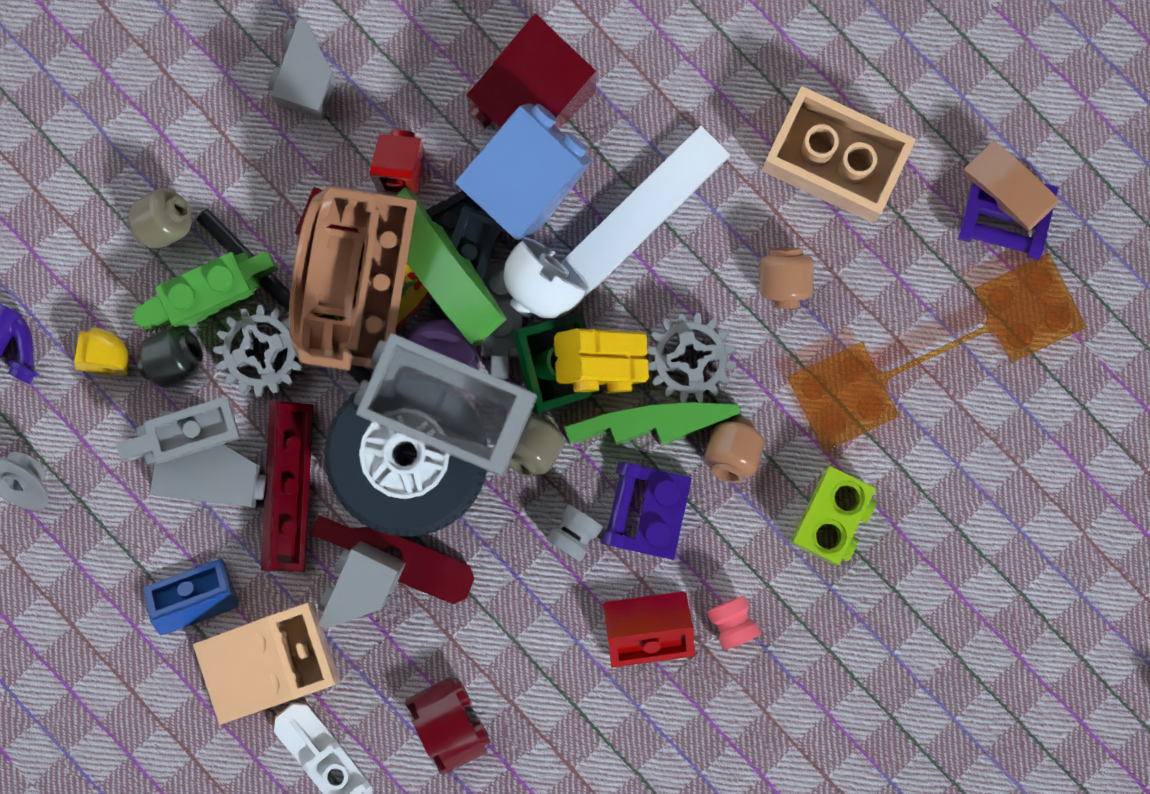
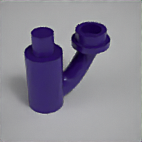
[0,304,39,385]

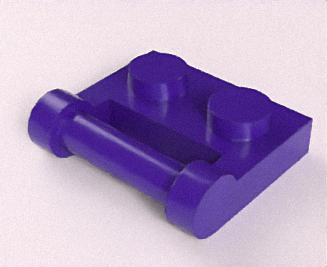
[957,182,1058,261]
[600,461,692,560]

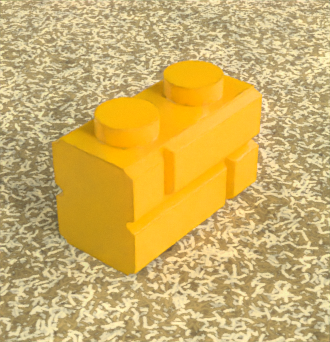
[554,328,649,393]

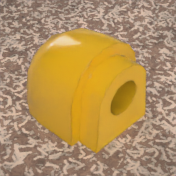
[74,327,129,377]

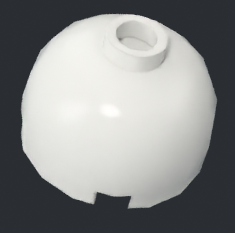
[503,237,589,318]

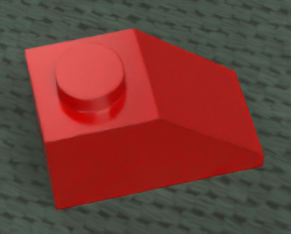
[369,130,424,196]

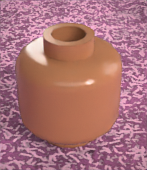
[759,247,814,309]
[705,417,764,483]

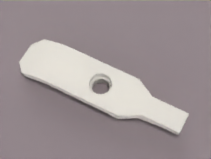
[273,703,373,794]

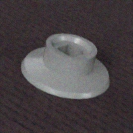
[0,452,48,510]

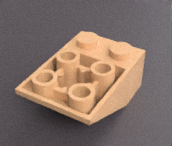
[193,602,341,725]

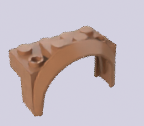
[289,185,417,370]

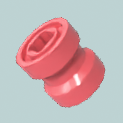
[706,595,762,651]

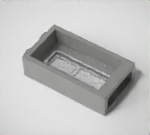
[353,333,537,477]

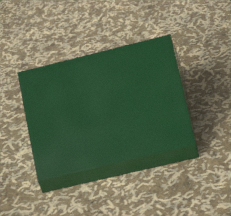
[512,312,603,414]

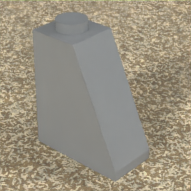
[150,410,266,509]

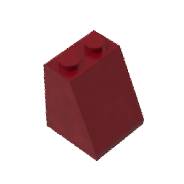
[466,13,597,132]

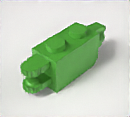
[132,251,278,332]

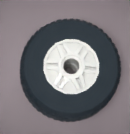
[324,373,488,536]

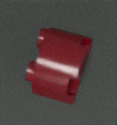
[405,677,491,776]

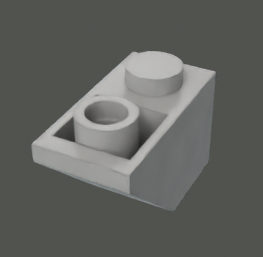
[268,18,337,120]
[318,541,406,629]

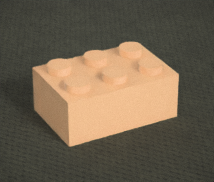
[761,86,916,224]

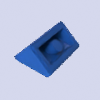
[143,558,239,635]

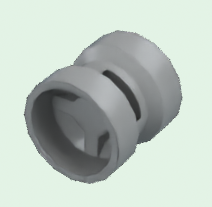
[545,504,603,562]

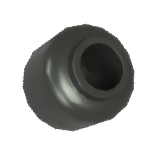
[137,327,203,388]

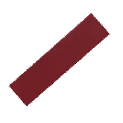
[261,401,313,572]

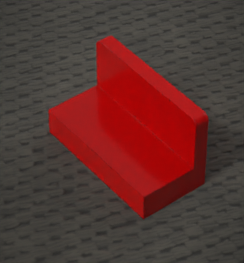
[603,591,695,668]

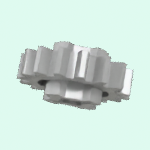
[213,305,304,398]
[646,313,736,403]

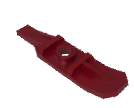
[311,515,475,604]

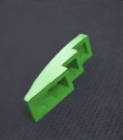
[396,187,506,347]
[564,402,741,447]

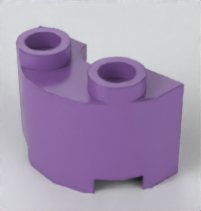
[403,319,479,370]

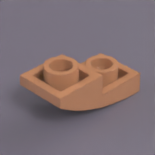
[963,140,1059,231]

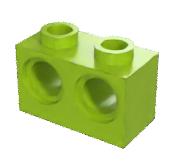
[789,466,878,566]

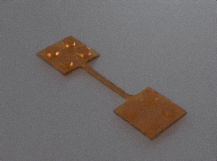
[787,253,1087,452]

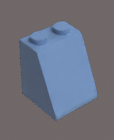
[455,103,593,241]

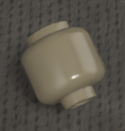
[129,188,192,249]
[508,413,564,477]

